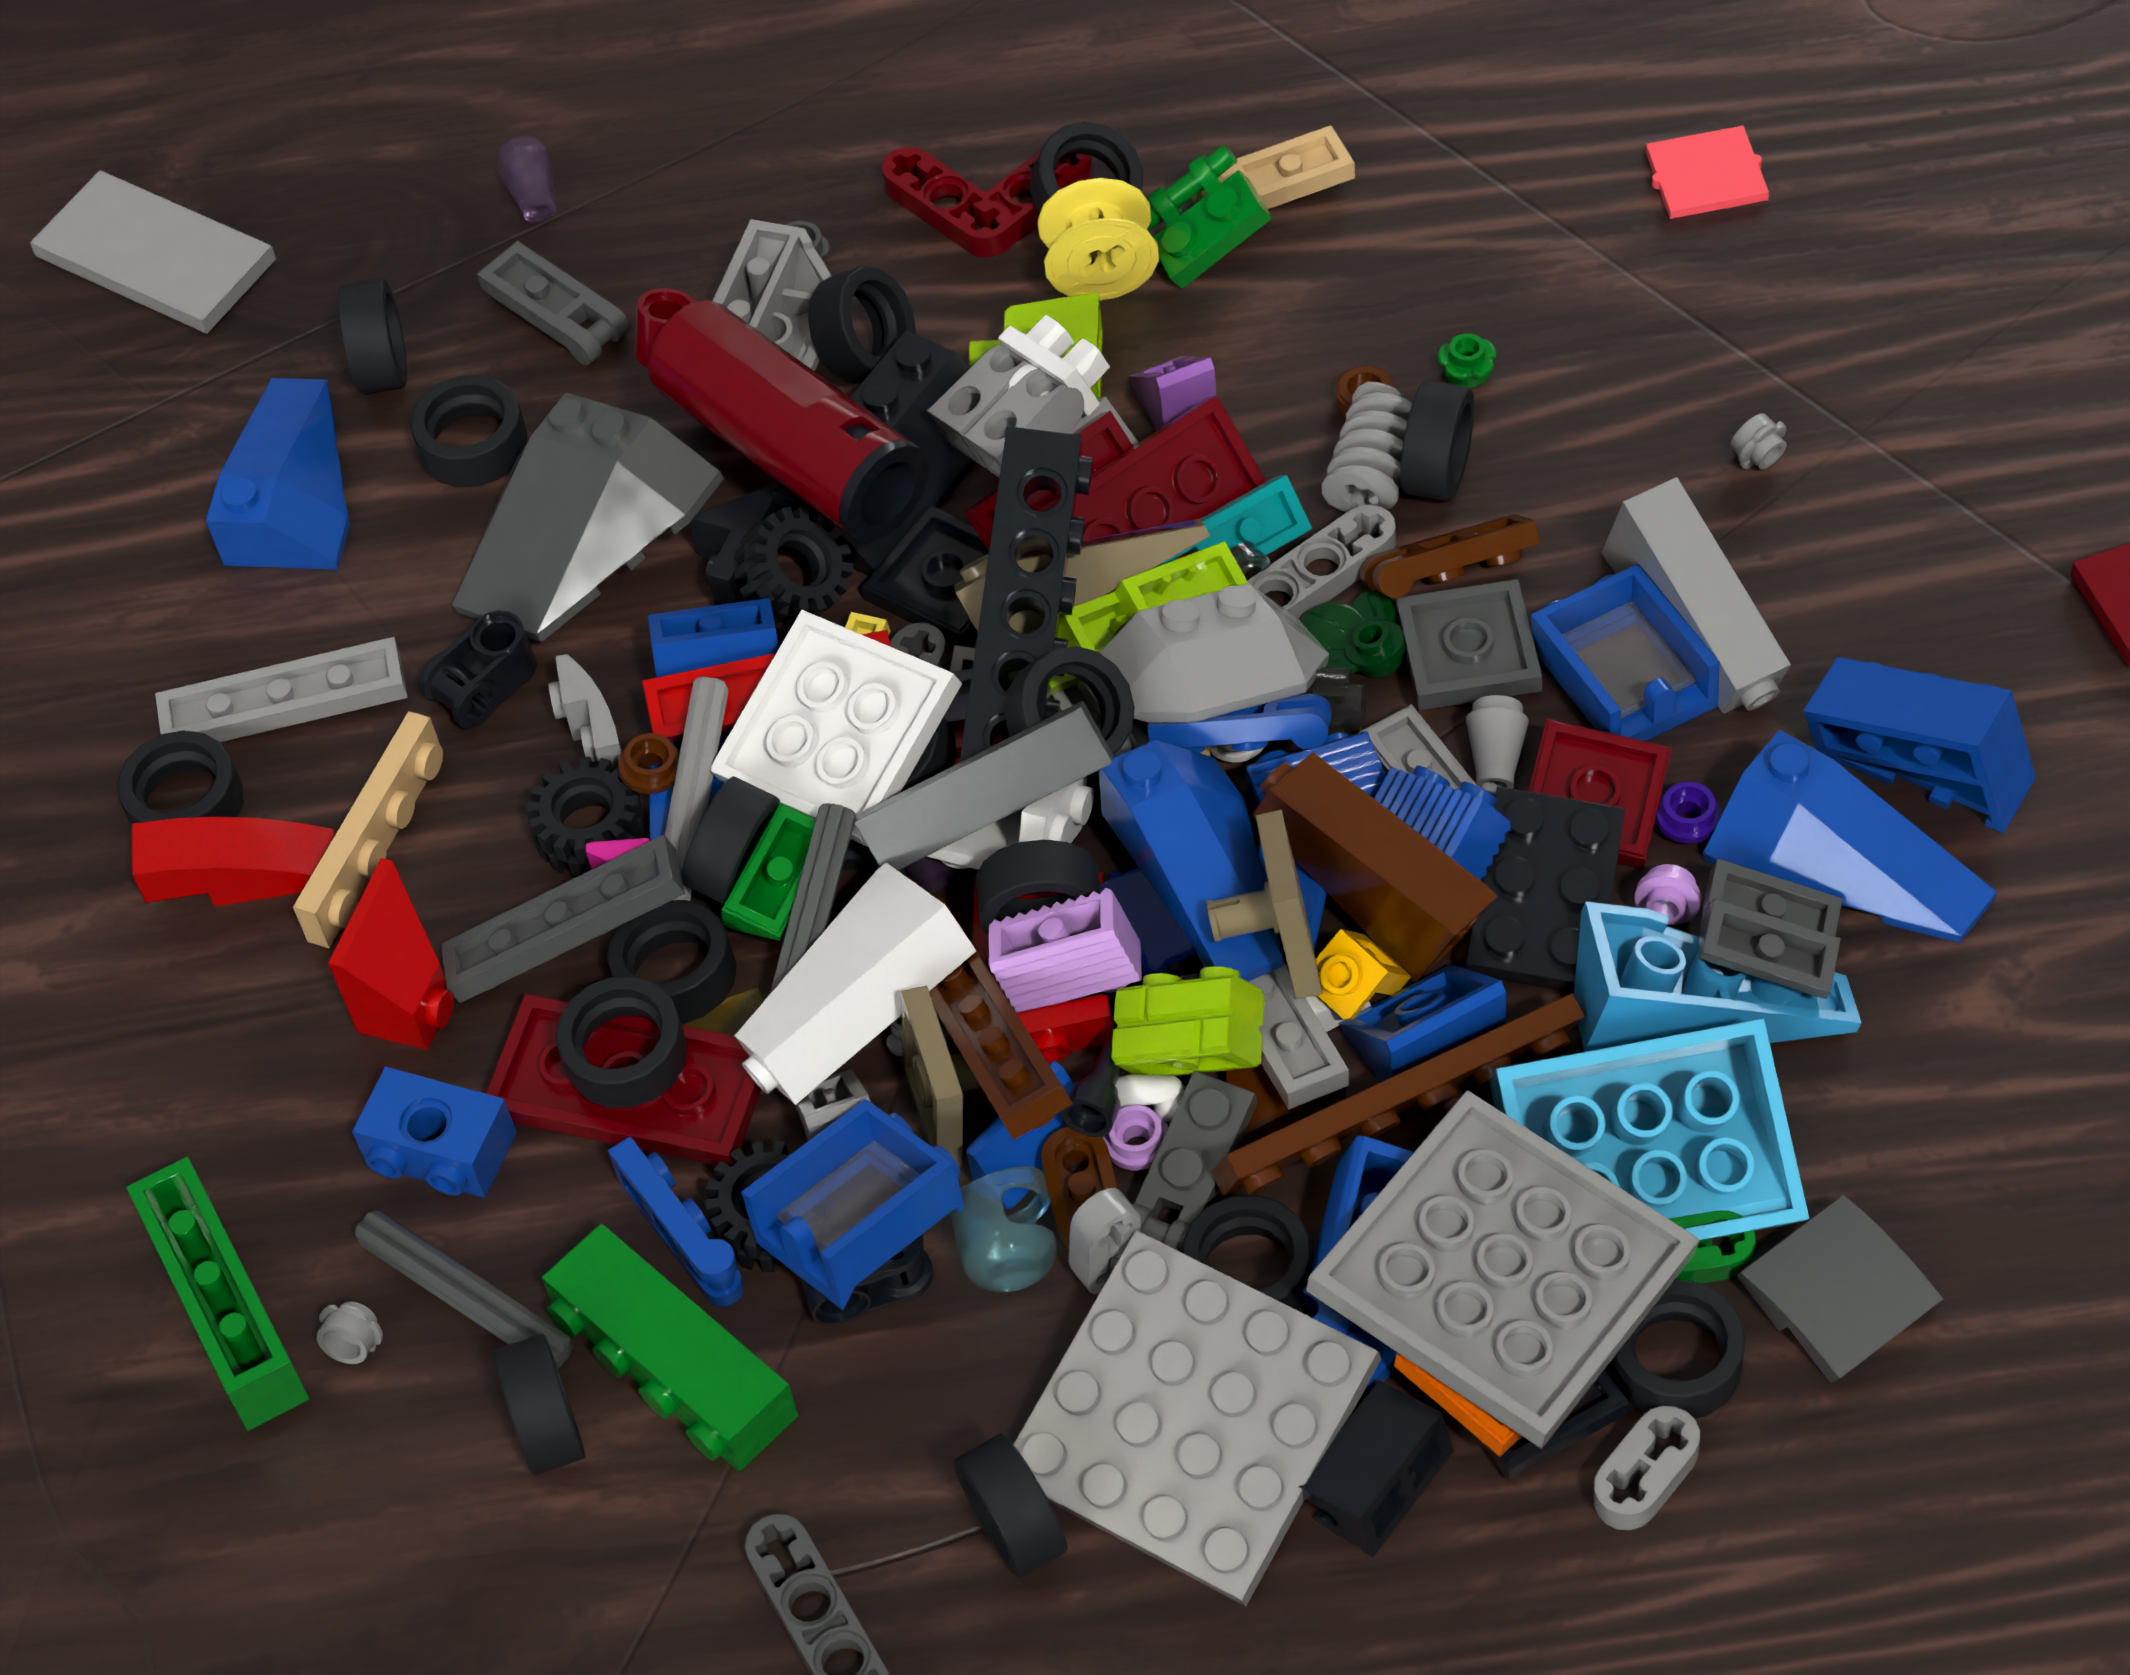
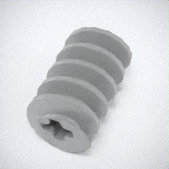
[1322,381,1412,512]

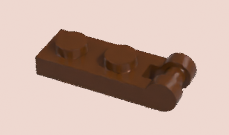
[1360,514,1540,598]

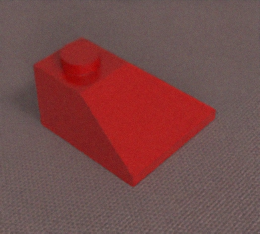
[328,858,454,1050]

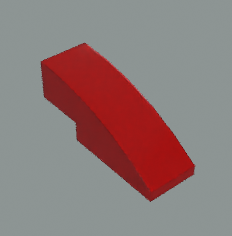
[132,817,336,907]

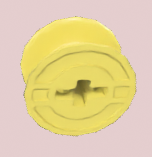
[1037,178,1159,300]

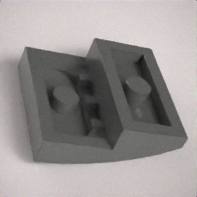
[1698,859,1843,999]
[1736,1195,1943,1383]

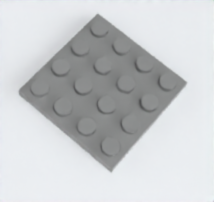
[1306,1090,1700,1449]
[1014,1230,1382,1607]

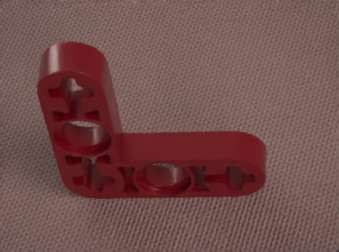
[882,146,1093,258]

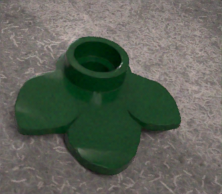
[1301,590,1406,683]

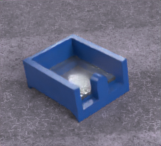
[1531,564,1720,741]
[742,1098,965,1310]

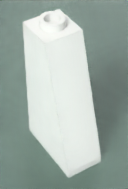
[735,863,976,1105]

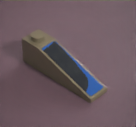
[954,519,1210,634]

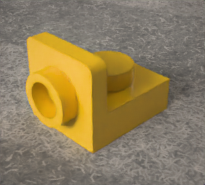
[1316,929,1412,1020]

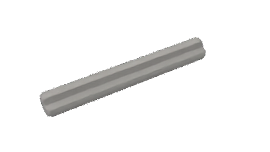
[665,677,729,901]

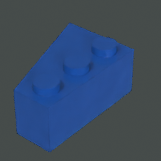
[1803,657,2036,834]

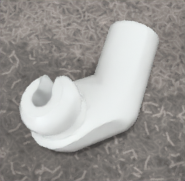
[1115,1074,1186,1122]

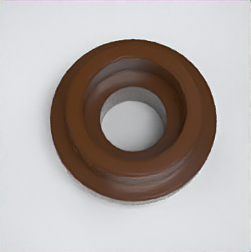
[618,733,680,794]

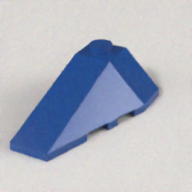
[1099,740,1283,982]

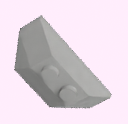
[712,219,831,371]
[1078,583,1329,723]

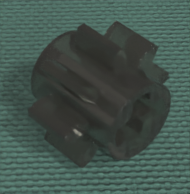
[1299,667,1367,735]

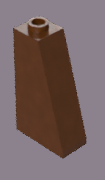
[1252,752,1498,983]

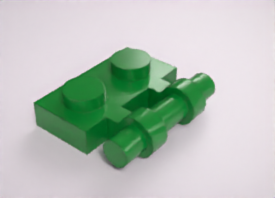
[1147,144,1272,289]

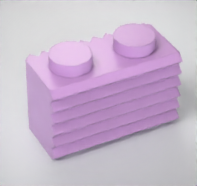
[989,888,1142,1013]

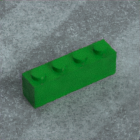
[126,1156,310,1431]
[542,1223,799,1472]

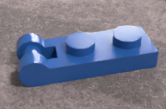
[1147,694,1332,753]
[608,1136,744,1307]

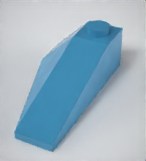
[1574,902,1861,1052]

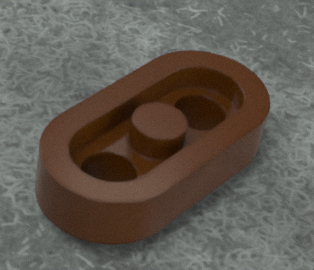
[1041,1126,1118,1249]

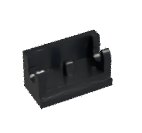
[1298,1381,1454,1557]

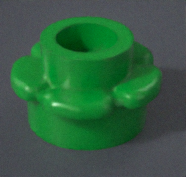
[1438,333,1496,388]

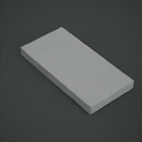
[30,170,276,334]

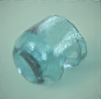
[950,1166,1057,1293]

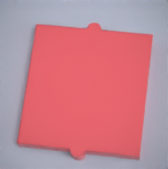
[1646,126,1769,219]

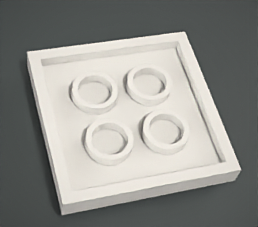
[710,610,962,847]

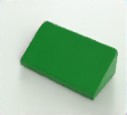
[722,803,816,941]

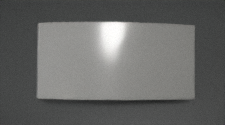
[548,654,622,770]

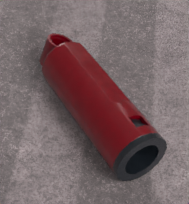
[634,288,929,542]

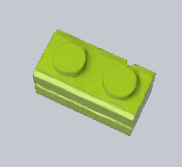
[1111,967,1265,1076]

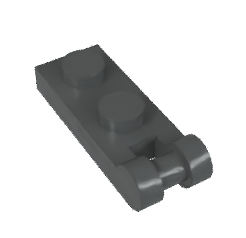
[477,241,631,366]
[1132,1071,1258,1253]

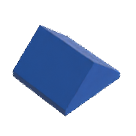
[1339,964,1506,1083]

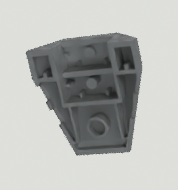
[452,392,724,642]

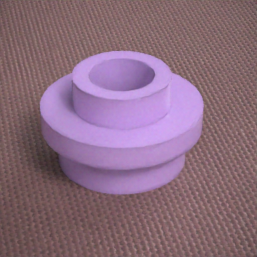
[1634,864,1701,925]
[1103,1105,1168,1171]

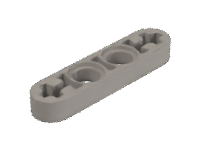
[1247,504,1396,621]

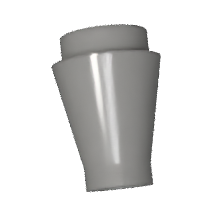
[1466,695,1529,794]

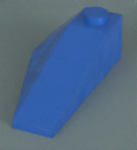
[206,378,350,570]
[1703,730,1997,943]

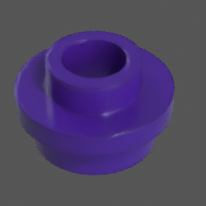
[1656,781,1721,844]

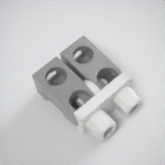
[927,315,1110,478]

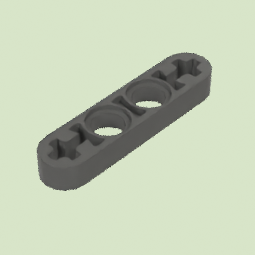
[745,1514,890,1675]

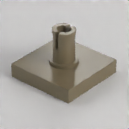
[1206,809,1323,999]
[901,985,982,1167]

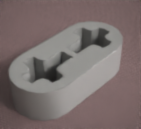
[1069,1188,1141,1294]
[1593,1406,1700,1530]

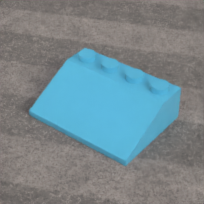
[1489,1019,1809,1241]

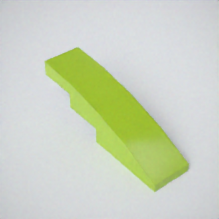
[1007,541,1248,695]

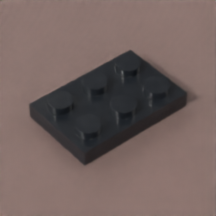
[1466,786,1626,992]

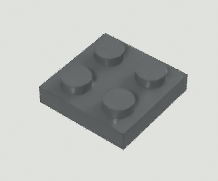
[1396,579,1542,711]

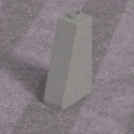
[1601,477,1791,714]

